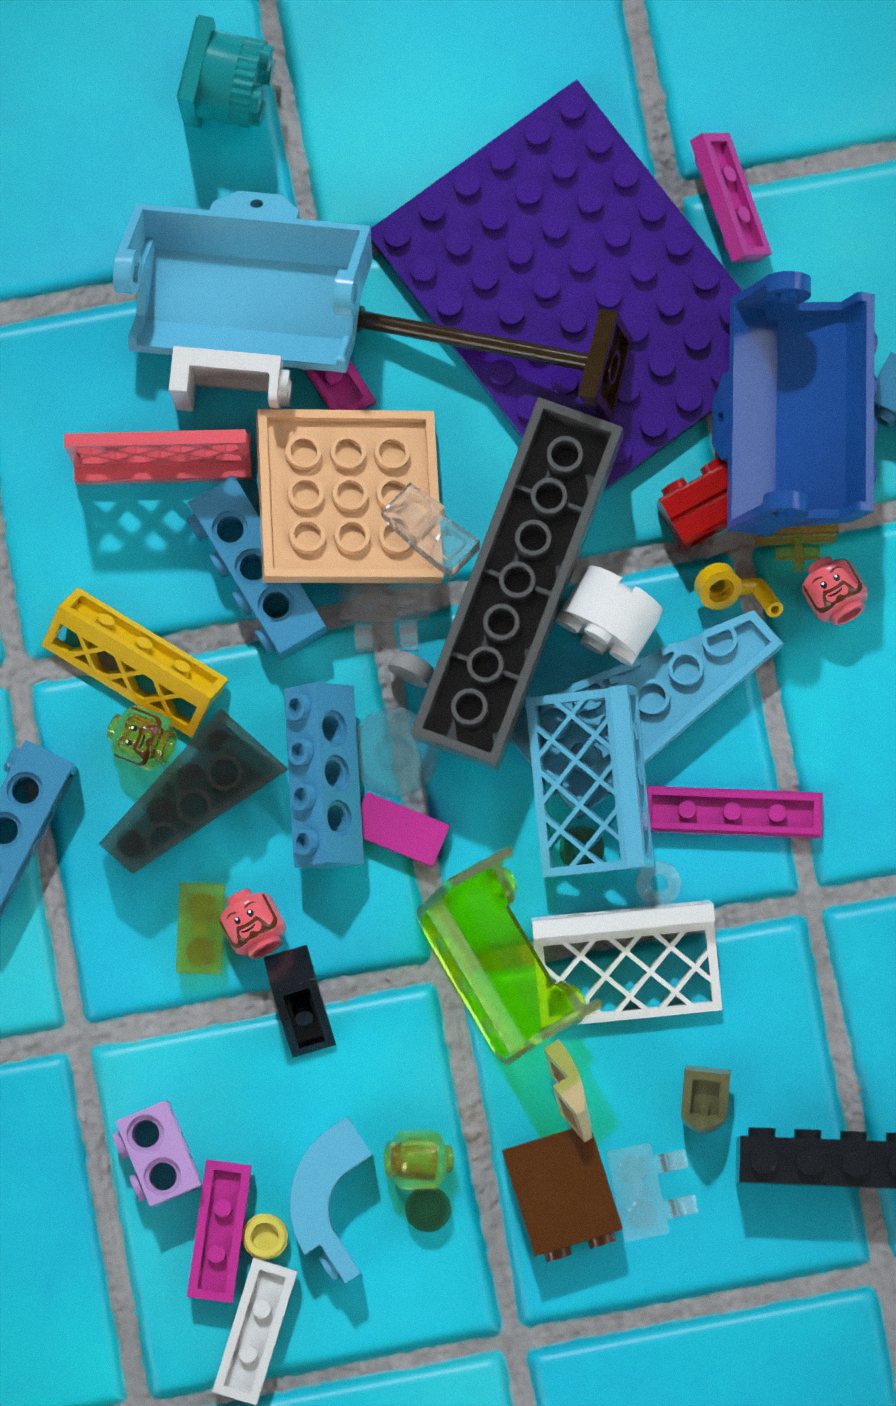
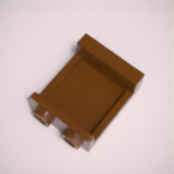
[502,1128,623,1263]

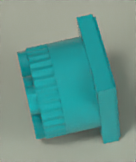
[177,15,276,128]

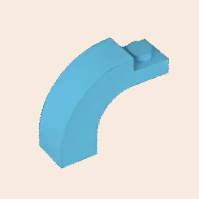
[290,1116,373,1284]

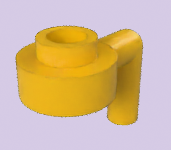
[694,563,783,617]

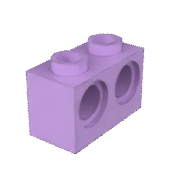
[112,1100,203,1207]

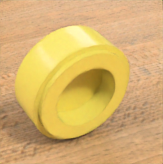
[242,1214,289,1260]

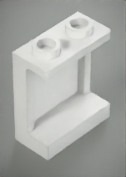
[169,346,292,412]

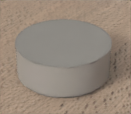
[388,651,434,688]

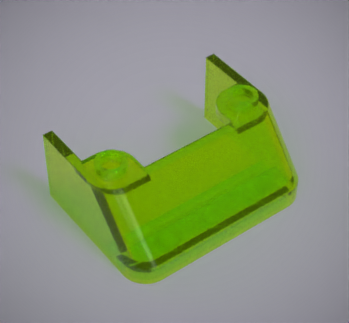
[417,846,603,1065]

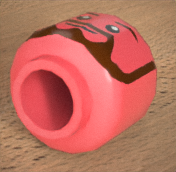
[802,556,868,626]
[219,889,286,960]

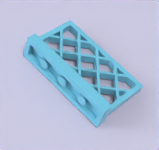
[525,685,655,878]

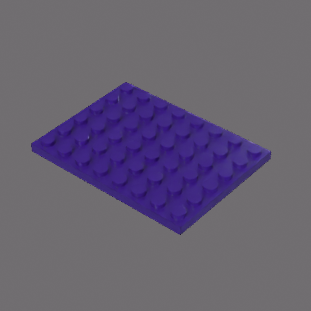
[371,79,742,493]

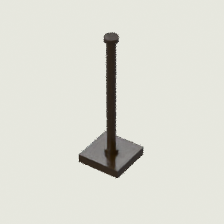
[356,305,633,422]

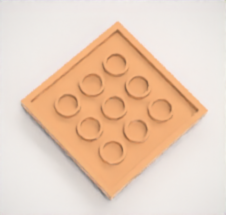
[256,409,444,583]

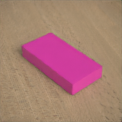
[361,792,450,868]

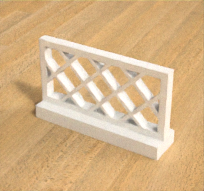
[531,900,723,1028]

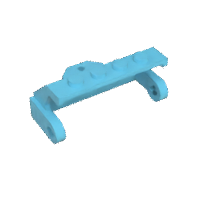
[113,191,372,373]

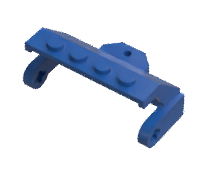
[712,271,878,536]

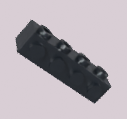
[735,1127,896,1189]

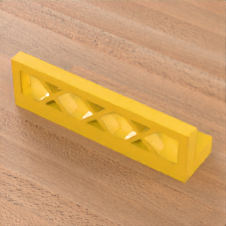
[41,587,229,738]

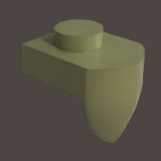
[681,1065,732,1135]

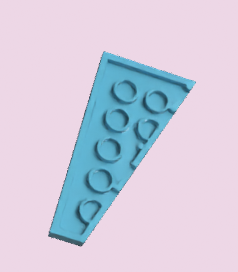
[510,610,783,820]

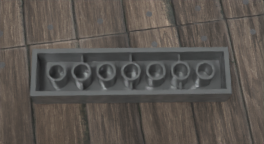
[411,397,624,771]

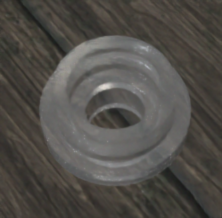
[636,861,681,907]

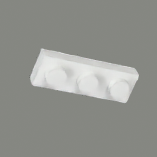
[212,1258,298,1405]

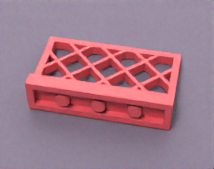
[64,429,253,485]

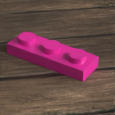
[690,133,772,262]
[187,1159,252,1303]

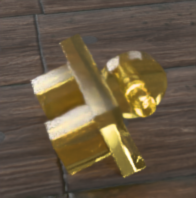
[754,523,839,573]

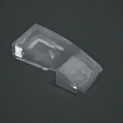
[381,482,480,579]

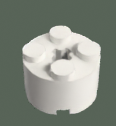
[555,565,664,666]

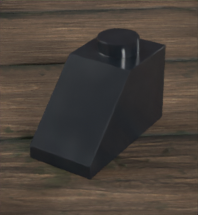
[263,945,336,1057]

